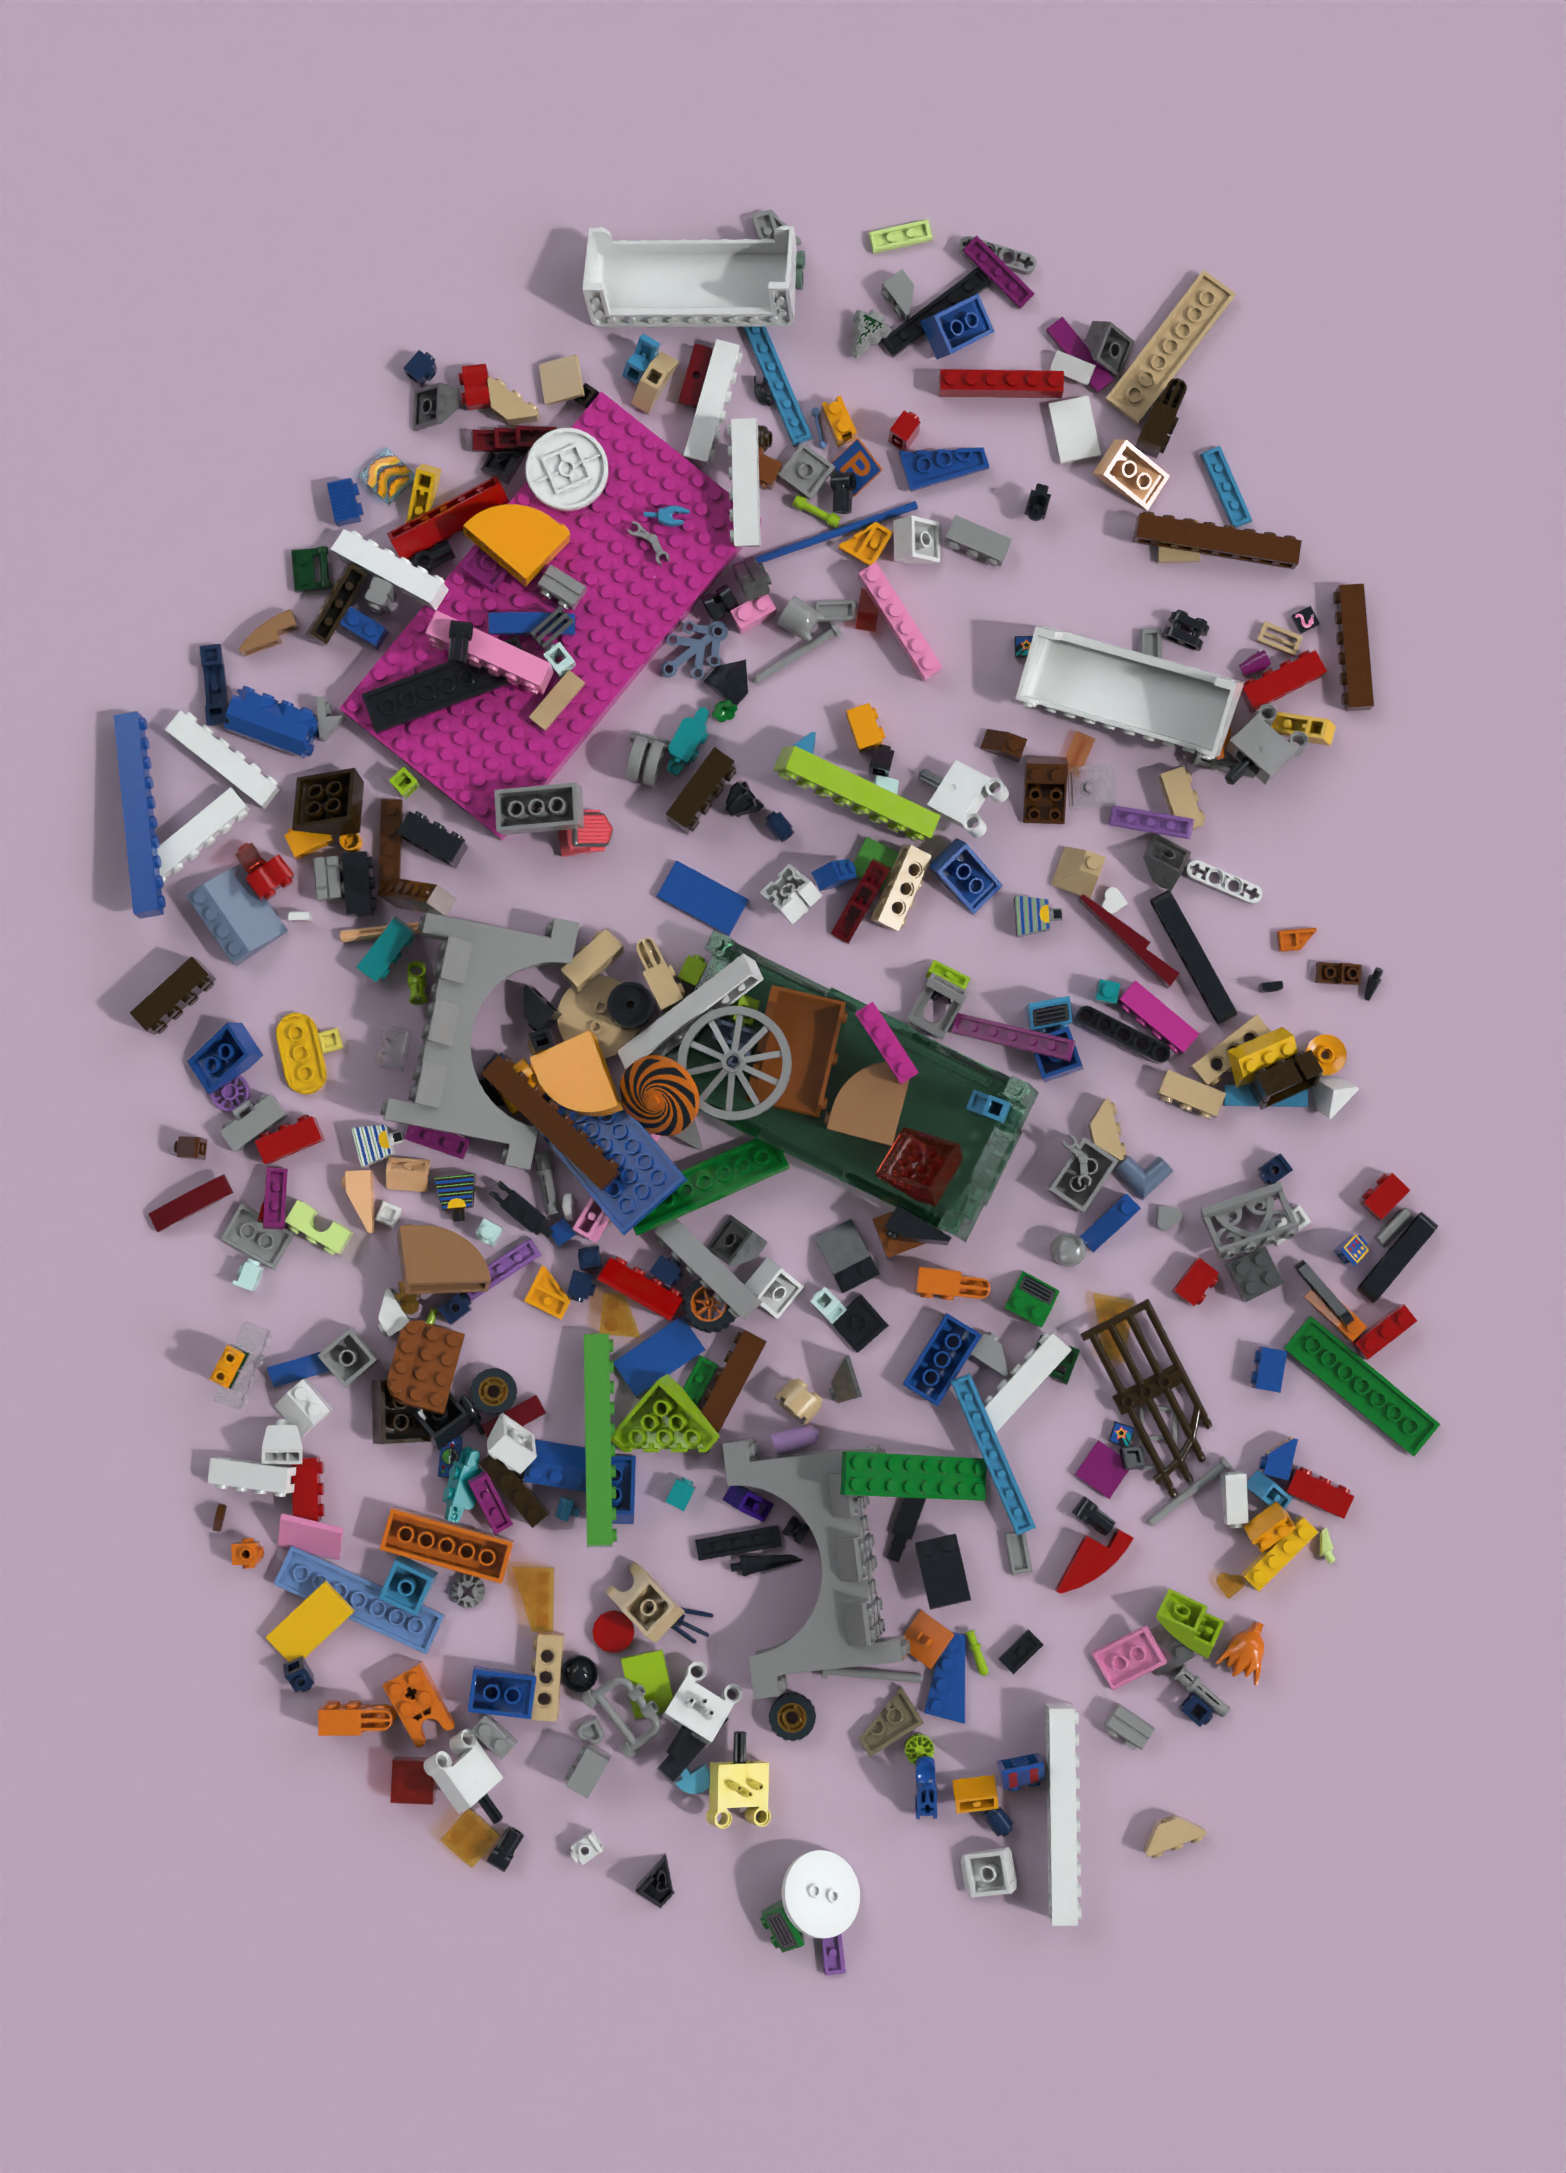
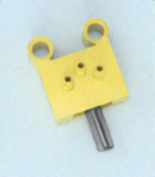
[706,1731,771,1829]

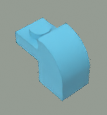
[675,1763,710,1794]

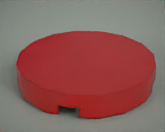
[592,1610,635,1653]

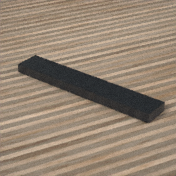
[881,267,991,358]

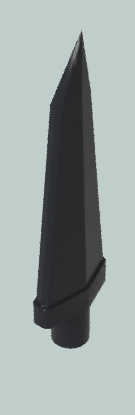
[730,1554,803,1577]

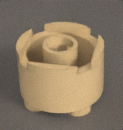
[774,1378,823,1426]

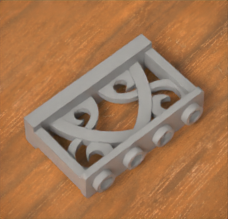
[1201,1182,1299,1260]

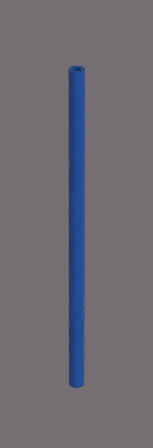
[742,501,918,563]

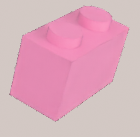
[730,594,777,634]

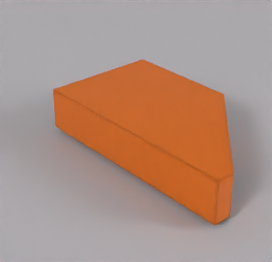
[1277,928,1317,952]

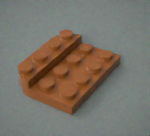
[386,1320,465,1415]

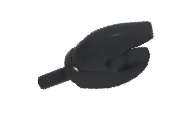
[459,1394,485,1435]

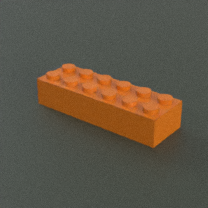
[379,1507,515,1584]

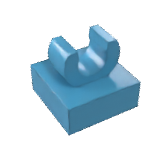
[555,1496,581,1522]

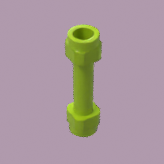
[792,495,841,529]

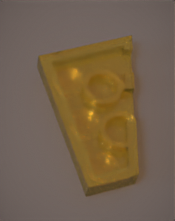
[1093,1293,1135,1362]

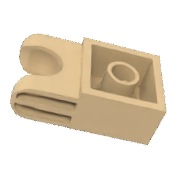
[636,938,686,1013]
[606,1562,685,1643]

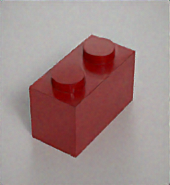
[888,410,921,451]
[1360,1173,1410,1221]
[1172,1258,1219,1306]

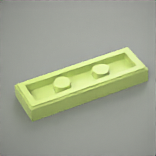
[868,219,933,254]

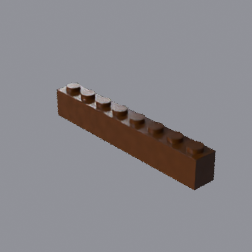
[1133,511,1302,569]
[481,1055,621,1191]

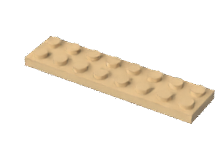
[1105,270,1236,424]

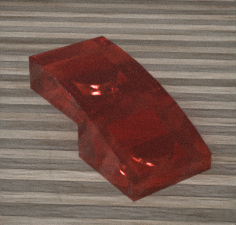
[855,588,879,632]

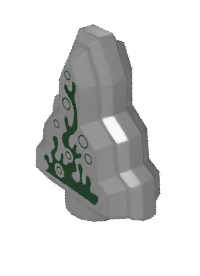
[851,310,892,359]

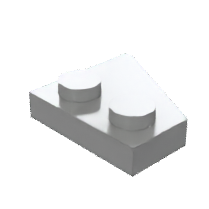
[752,209,801,246]

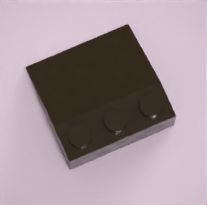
[292,768,364,836]
[372,1380,431,1444]

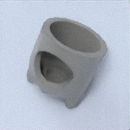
[777,596,825,641]
[1050,1233,1086,1267]

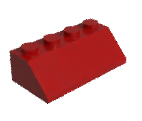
[597,1256,683,1321]

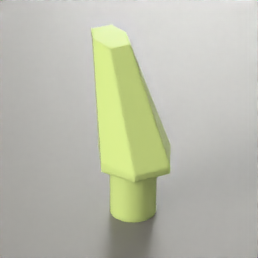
[1319,1528,1336,1564]

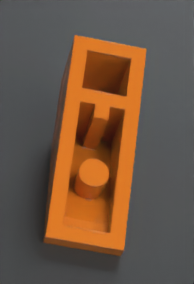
[1304,1289,1367,1342]

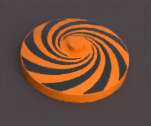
[620,1055,700,1136]

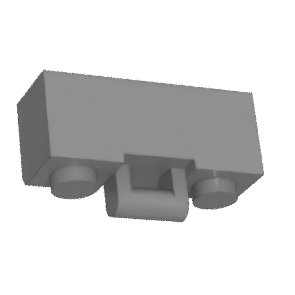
[220,1094,288,1153]

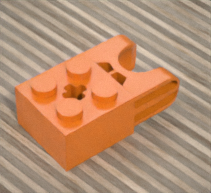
[915,1267,990,1300]
[382,1662,455,1748]
[318,1700,397,1736]

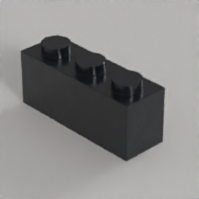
[342,851,377,918]

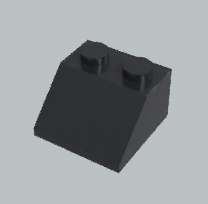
[410,1392,472,1450]

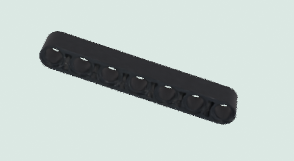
[1150,890,1237,1025]

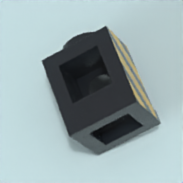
[528,1028,555,1056]

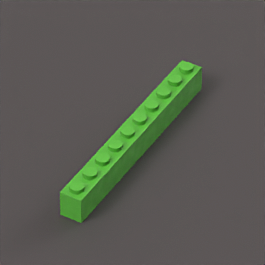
[584,1334,617,1548]

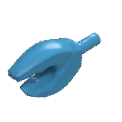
[644,505,690,527]

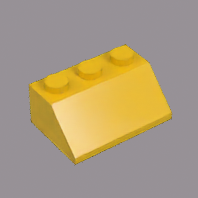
[1227,1027,1298,1088]

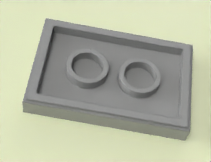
[220,1203,296,1270]

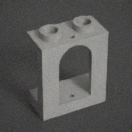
[906,972,969,1040]

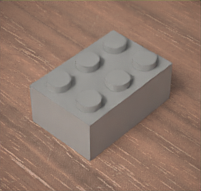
[1047,1137,1119,1213]

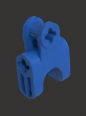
[915,1757,937,1819]

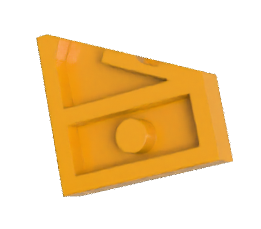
[838,522,893,567]
[524,1265,571,1320]

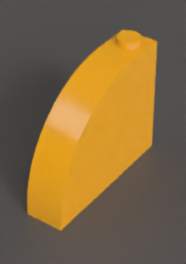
[463,504,570,587]
[529,1030,624,1117]

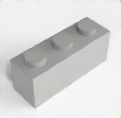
[945,515,1012,566]

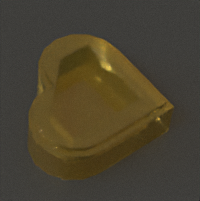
[1216,1572,1244,1599]

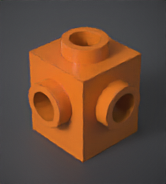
[231,1538,264,1569]

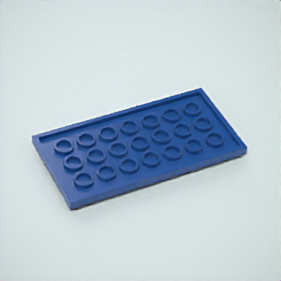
[532,1093,688,1235]

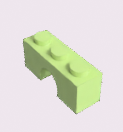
[285,1200,354,1255]

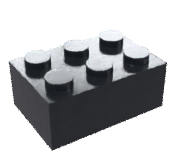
[397,811,468,869]

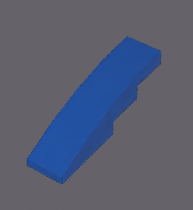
[488,612,575,637]

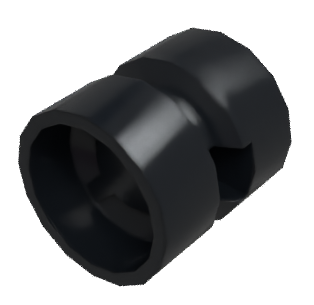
[701,584,739,622]

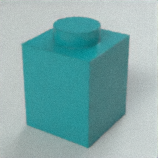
[1094,979,1121,1006]
[665,1477,696,1511]

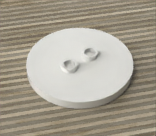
[525,428,609,511]
[782,1850,860,1939]

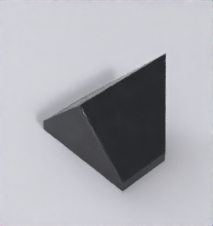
[480,451,528,485]
[704,660,748,706]
[635,1854,675,1908]

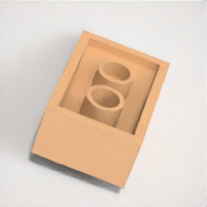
[1093,439,1170,510]

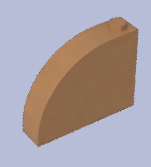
[824,1062,910,1147]
[397,1224,491,1294]

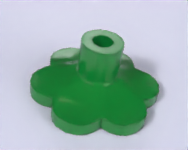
[712,700,738,722]

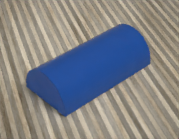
[902,1313,982,1407]

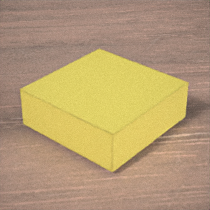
[317,1028,344,1054]

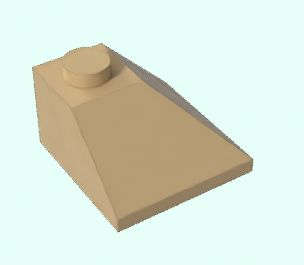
[1051,846,1106,898]

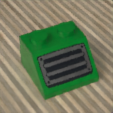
[1003,1271,1059,1328]
[760,1900,805,1953]

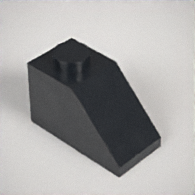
[868,744,894,777]
[524,985,562,1031]

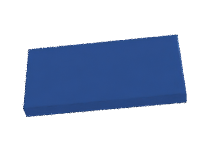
[657,860,749,936]
[614,1315,705,1397]

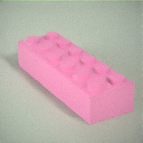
[425,610,554,695]

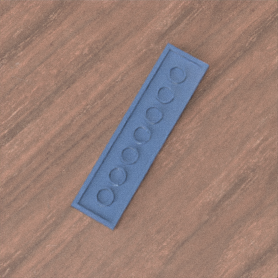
[274,1545,445,1655]

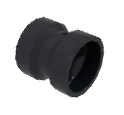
[782,1516,810,1544]

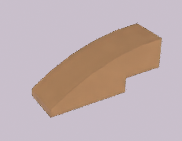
[239,609,299,657]

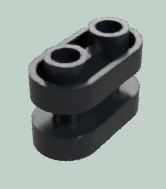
[1162,610,1210,651]

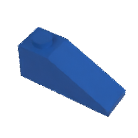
[1080,1193,1141,1252]

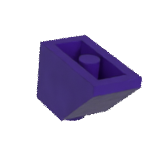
[722,1485,774,1522]

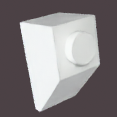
[378,1288,411,1337]

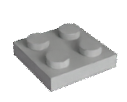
[778,442,835,501]

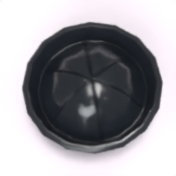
[561,1655,598,1692]

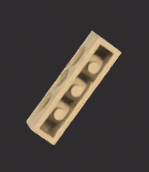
[870,845,932,931]
[1190,1014,1271,1086]
[531,1632,565,1722]

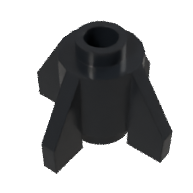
[725,781,764,818]

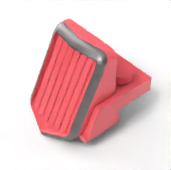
[558,810,613,857]

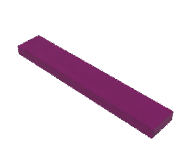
[951,1013,1076,1062]

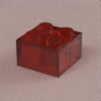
[390,1756,437,1805]

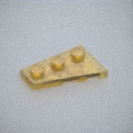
[512,1567,555,1632]

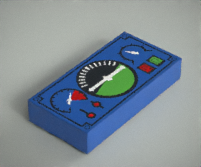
[438,1436,463,1478]

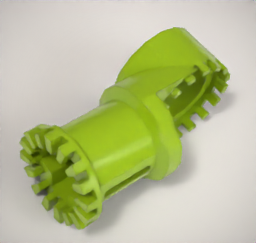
[407,961,428,1006]

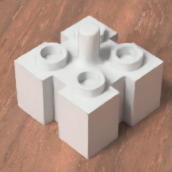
[760,864,822,924]

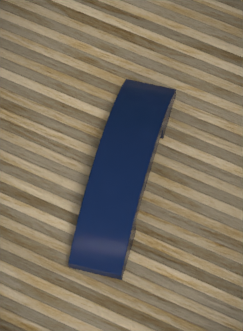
[200,644,228,726]

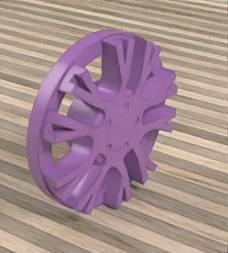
[211,1075,250,1112]

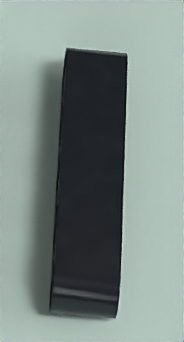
[1075,1006,1171,1064]
[1357,1212,1438,1303]

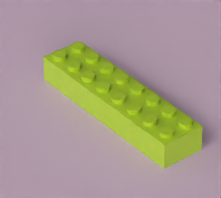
[773,746,941,841]

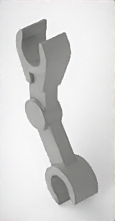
[627,521,670,566]
[1062,1135,1092,1187]

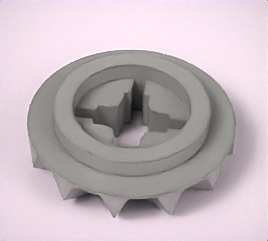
[452,1574,485,1608]

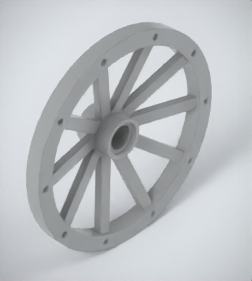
[677,1006,792,1121]

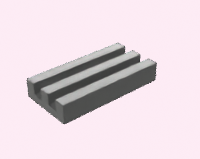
[529,606,574,650]

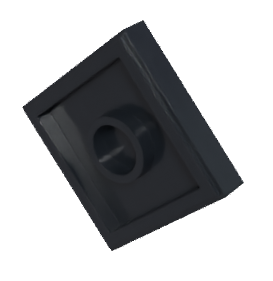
[832,1294,889,1353]

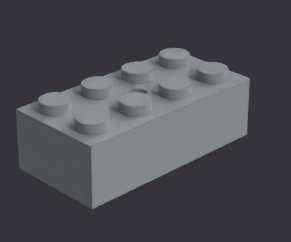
[494,782,584,835]

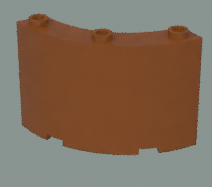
[745,985,848,1118]

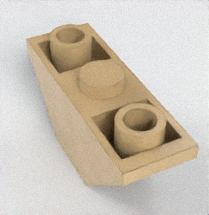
[631,351,679,415]
[487,376,540,425]
[1088,1098,1126,1161]
[1144,1814,1207,1858]

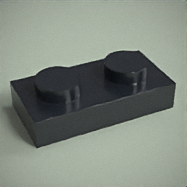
[998,1629,1043,1675]

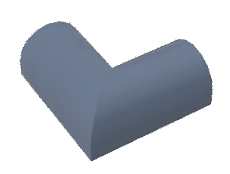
[711,1019,758,1072]
[1114,1156,1173,1200]

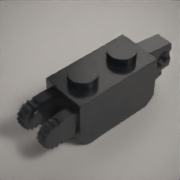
[489,1181,554,1238]

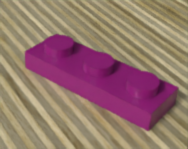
[404,1125,471,1160]
[263,1167,288,1230]
[467,1471,513,1535]

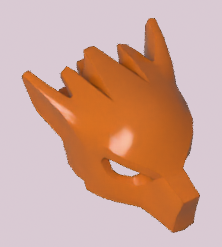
[1216,1621,1264,1686]

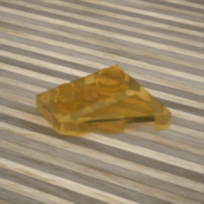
[599,1292,640,1338]

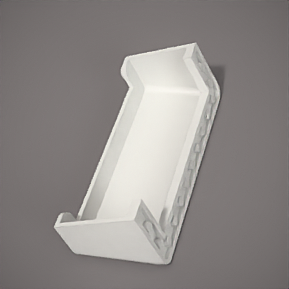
[583,225,797,327]
[1016,626,1244,759]

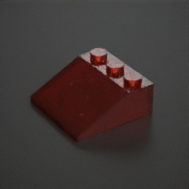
[876,1127,963,1207]

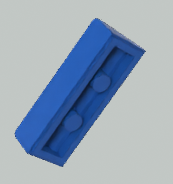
[267,1351,330,1388]

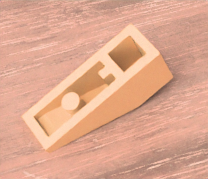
[342,1170,375,1233]

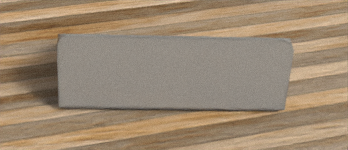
[1374,1208,1413,1248]

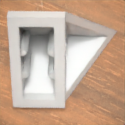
[1312,1076,1359,1119]

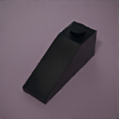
[883,1205,952,1245]

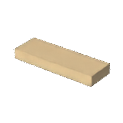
[529,670,585,731]

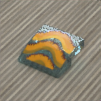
[358,447,415,506]

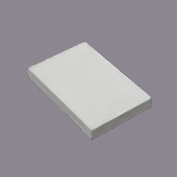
[1048,395,1101,464]

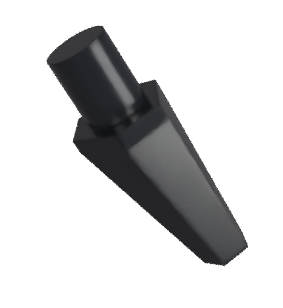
[1364,967,1383,1001]
[479,1077,504,1106]

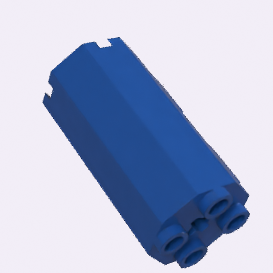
[224,686,319,759]

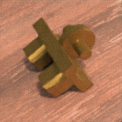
[395,1281,422,1315]

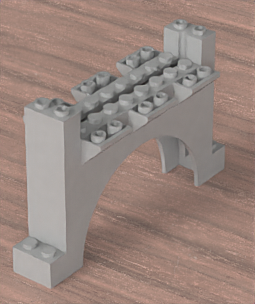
[380,913,579,1170]
[722,1438,910,1699]

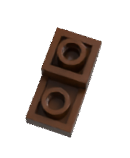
[1315,962,1362,985]

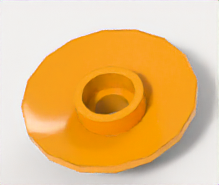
[1306,1034,1347,1075]

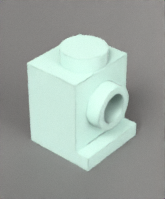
[543,642,576,678]
[476,1218,504,1247]
[232,1258,264,1291]
[810,1287,847,1324]

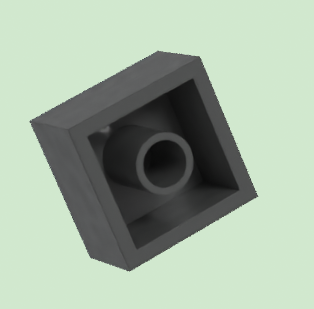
[1224,1246,1284,1302]

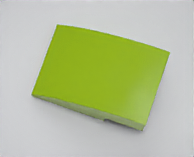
[1156,1589,1225,1659]
[621,1648,674,1719]

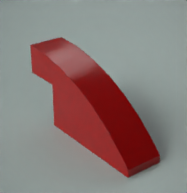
[1055,1528,1134,1594]

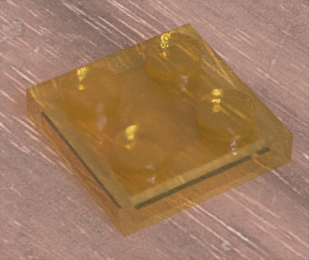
[441,1808,501,1868]

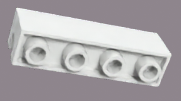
[208,1457,296,1497]

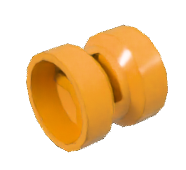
[339,833,363,853]

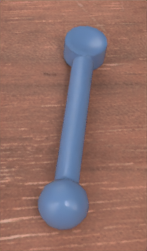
[812,407,827,449]

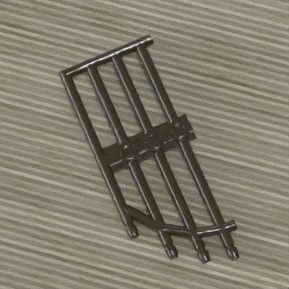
[1080,1298,1212,1499]

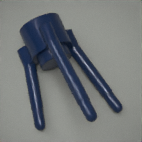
[670,1607,713,1644]

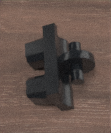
[1024,483,1051,521]

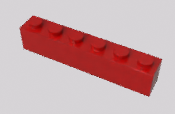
[939,369,1064,398]
[387,476,510,560]

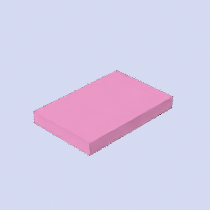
[278,1514,344,1560]
[1091,1624,1168,1691]

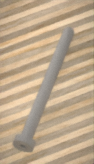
[753,622,842,683]
[1147,1456,1232,1526]
[822,1668,923,1683]

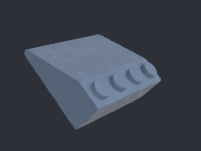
[186,863,288,966]

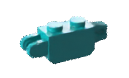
[667,707,710,777]
[442,1447,483,1523]

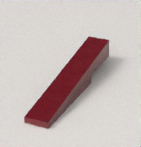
[1078,894,1180,988]

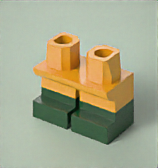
[209,1344,250,1389]

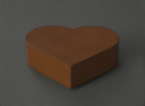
[212,1503,227,1532]

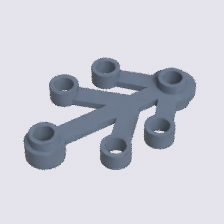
[660,621,728,679]

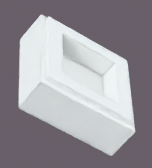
[288,911,313,923]
[374,1201,403,1228]

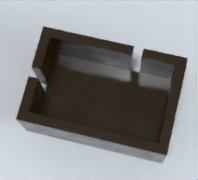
[1249,1050,1323,1110]

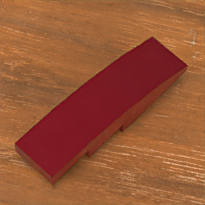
[471,426,557,452]
[831,858,891,944]
[148,1174,234,1232]

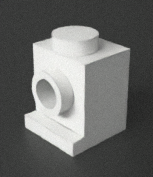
[570,1830,604,1865]

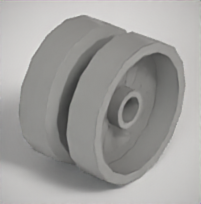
[625,735,666,787]

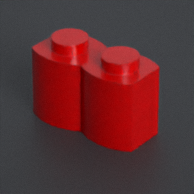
[459,363,491,411]
[245,855,294,901]

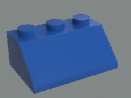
[524,1439,586,1492]

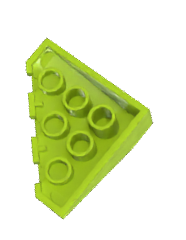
[611,1374,720,1452]

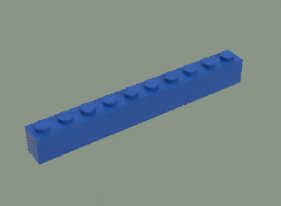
[113,711,166,919]

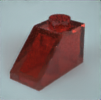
[235,842,267,874]

